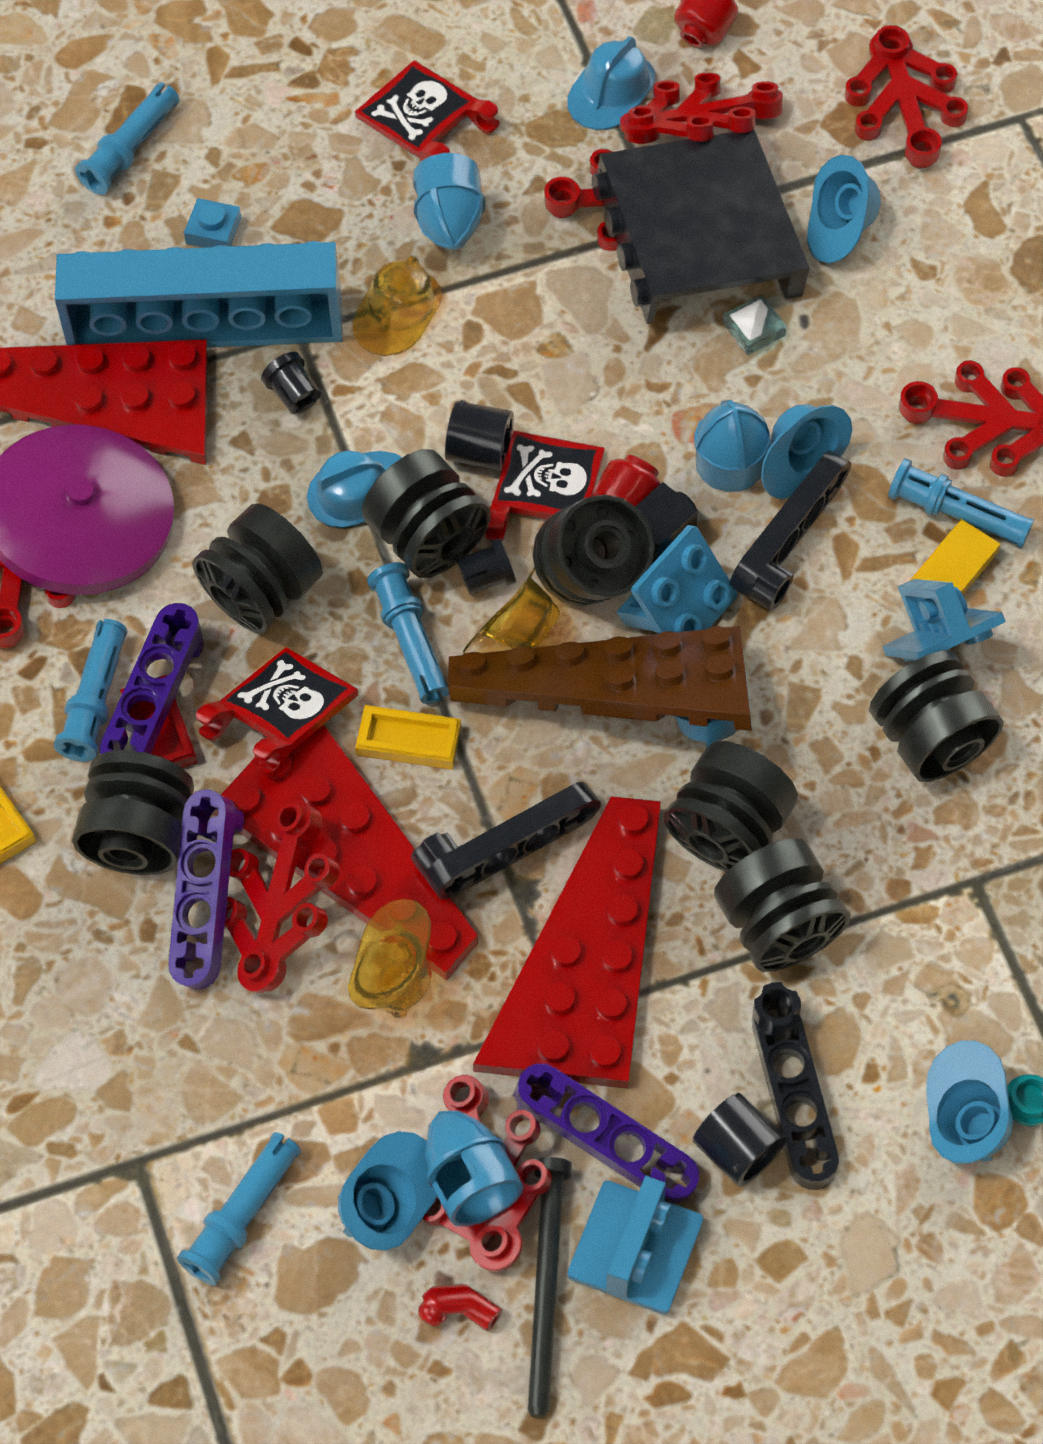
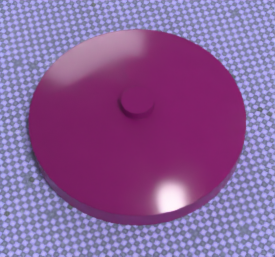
[0,425,174,595]

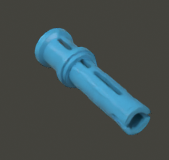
[75,82,180,195]
[888,458,1034,548]
[367,562,449,704]
[53,619,128,762]
[177,1132,301,1286]

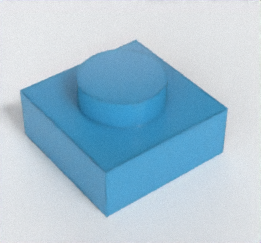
[184,198,242,248]

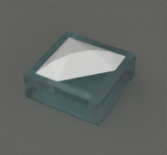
[723,294,787,355]

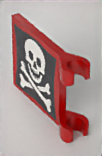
[355,60,500,161]
[485,431,605,541]
[196,647,358,776]

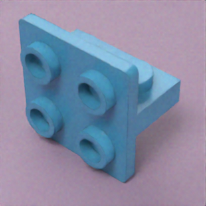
[616,525,737,634]
[882,579,1006,662]
[568,1175,703,1315]

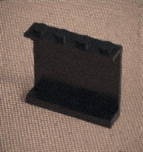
[592,129,810,324]

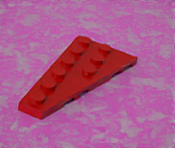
[0,340,208,465]
[213,725,478,980]
[473,796,661,1089]

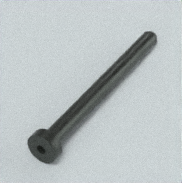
[527,1157,572,1419]

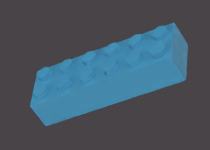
[55,241,343,348]

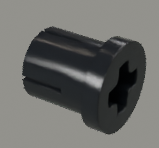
[261,352,321,414]
[456,538,517,595]

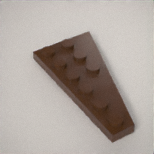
[448,626,752,731]

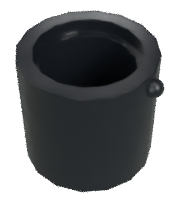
[445,400,514,471]
[693,1092,786,1187]

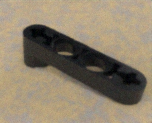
[730,450,851,611]
[411,782,601,900]
[752,982,839,1190]

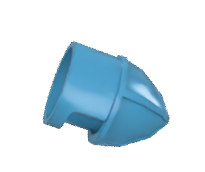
[413,153,486,250]
[694,400,770,492]
[425,1111,523,1227]

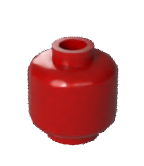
[674,0,738,48]
[592,455,661,506]

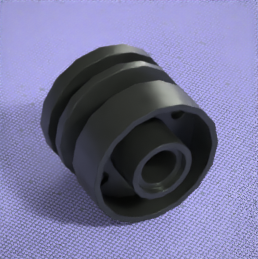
[362,449,491,578]
[532,494,655,606]
[192,503,323,633]
[869,650,1004,782]
[664,741,798,872]
[72,750,194,875]
[714,838,851,972]

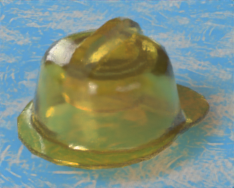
[352,255,442,356]
[462,567,560,654]
[348,899,432,1018]

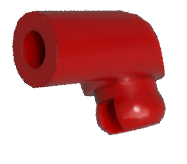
[418,1284,503,1332]

